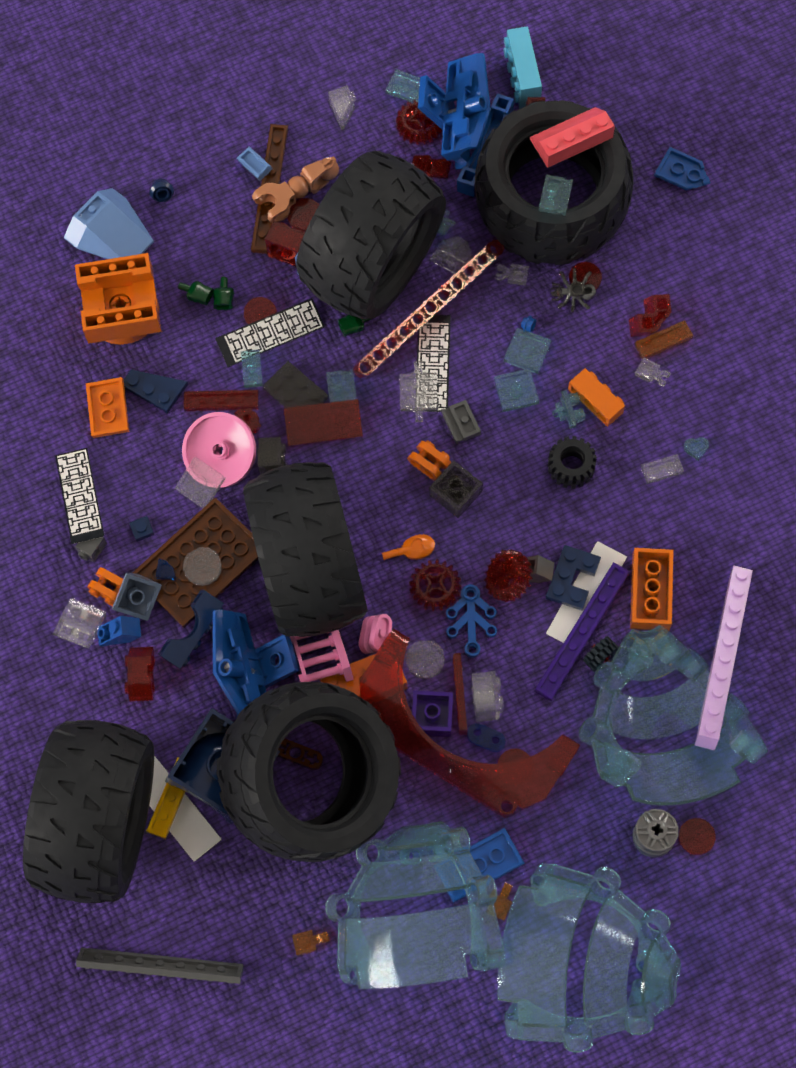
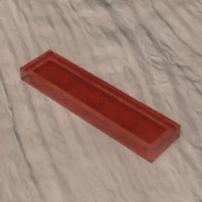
[184,390,259,411]
[453,653,467,735]

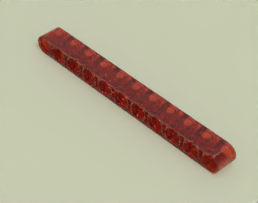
[354,240,504,378]

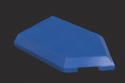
[654,147,711,190]

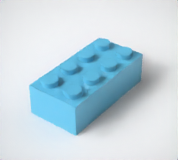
[503,26,542,109]

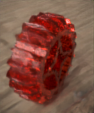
[396,99,442,145]
[484,549,533,602]
[409,559,462,612]

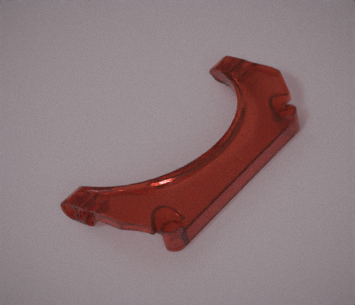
[359,629,580,818]

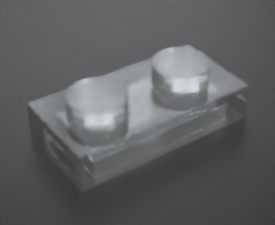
[641,454,684,484]

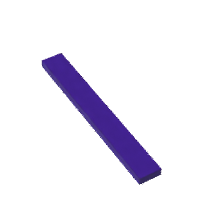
[534,562,630,702]

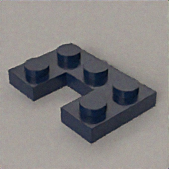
[546,545,601,611]

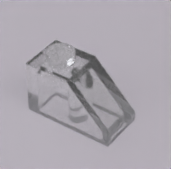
[328,85,356,130]

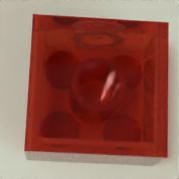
[265,221,305,267]

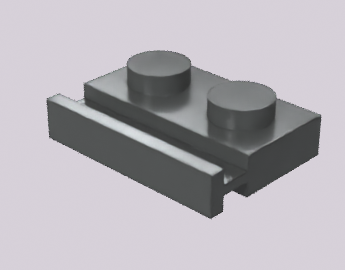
[441,400,481,444]

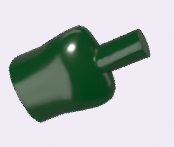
[213,277,234,310]
[178,281,213,306]
[337,315,372,337]

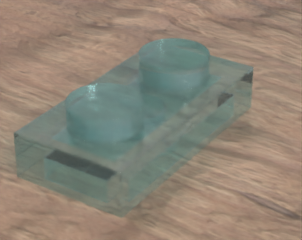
[241,350,263,388]

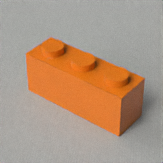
[568,368,625,427]

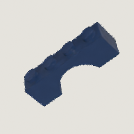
[157,590,224,668]

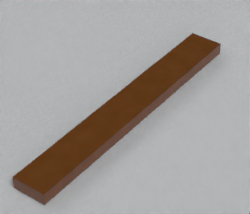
[251,124,288,254]

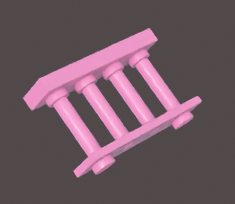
[290,630,354,682]

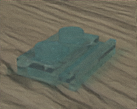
[386,69,420,104]
[539,175,573,216]
[326,369,358,409]

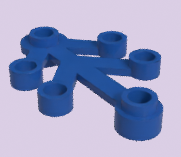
[446,584,497,658]

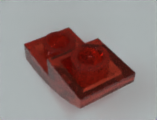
[412,155,451,178]

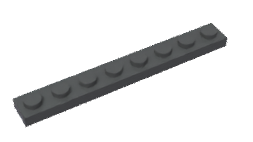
[76,947,244,984]

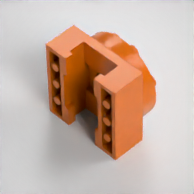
[75,253,162,345]

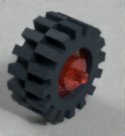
[583,636,619,672]

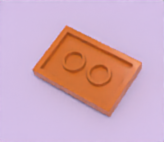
[86,377,130,438]

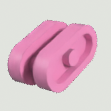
[359,614,392,654]

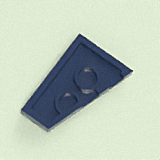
[124,370,188,413]

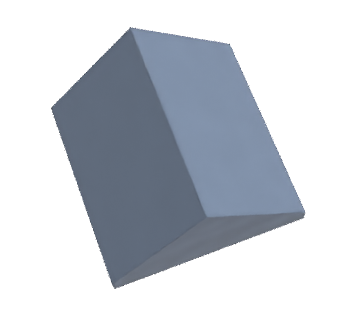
[112,573,162,621]

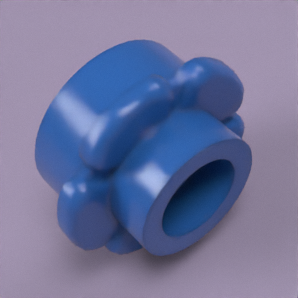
[521,315,536,333]

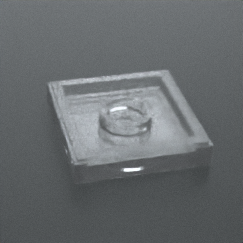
[174,457,226,508]

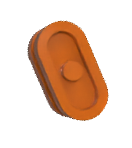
[407,440,451,481]
[87,567,123,607]

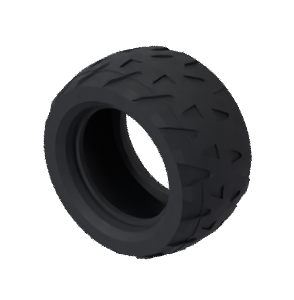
[475,100,634,265]
[296,151,446,320]
[243,462,368,637]
[217,682,401,862]
[23,720,154,903]

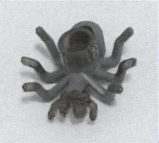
[550,268,596,312]

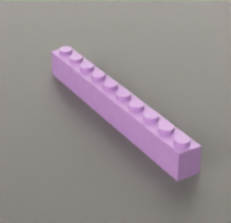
[695,566,753,750]

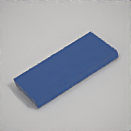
[434,828,525,903]

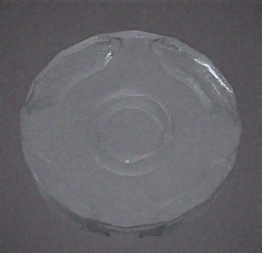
[183,547,222,586]
[406,640,445,679]

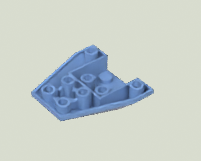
[64,188,154,259]

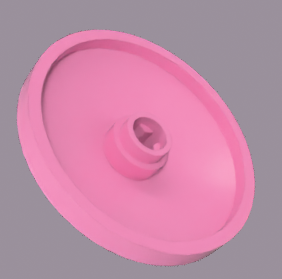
[182,412,256,488]

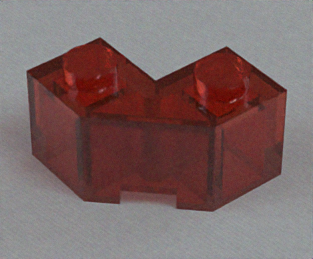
[629,294,672,337]
[125,647,155,701]

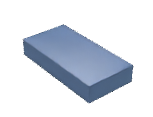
[237,146,273,181]

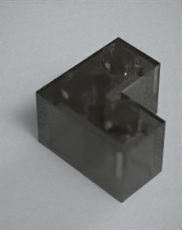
[257,437,287,475]

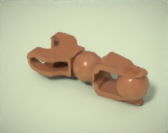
[252,156,339,224]

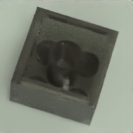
[429,460,483,518]

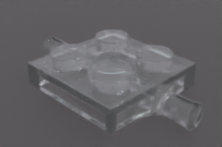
[399,361,438,423]

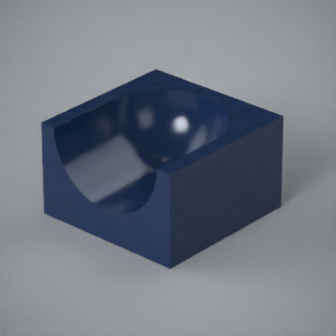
[165,708,280,824]

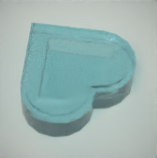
[684,437,709,461]

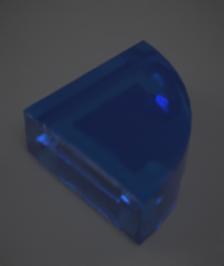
[156,559,176,581]

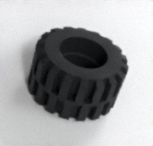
[548,436,597,489]

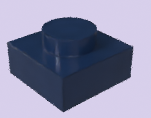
[130,516,154,541]

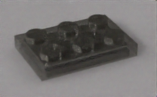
[263,361,329,423]

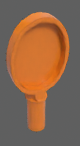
[381,534,435,560]

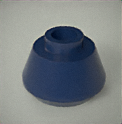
[150,179,174,202]

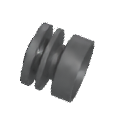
[633,809,678,858]

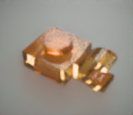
[485,882,513,921]
[292,930,330,956]

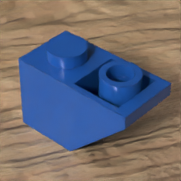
[97,616,141,646]

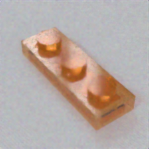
[635,320,693,360]

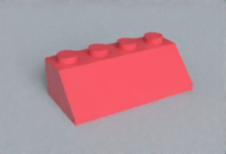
[530,107,615,168]

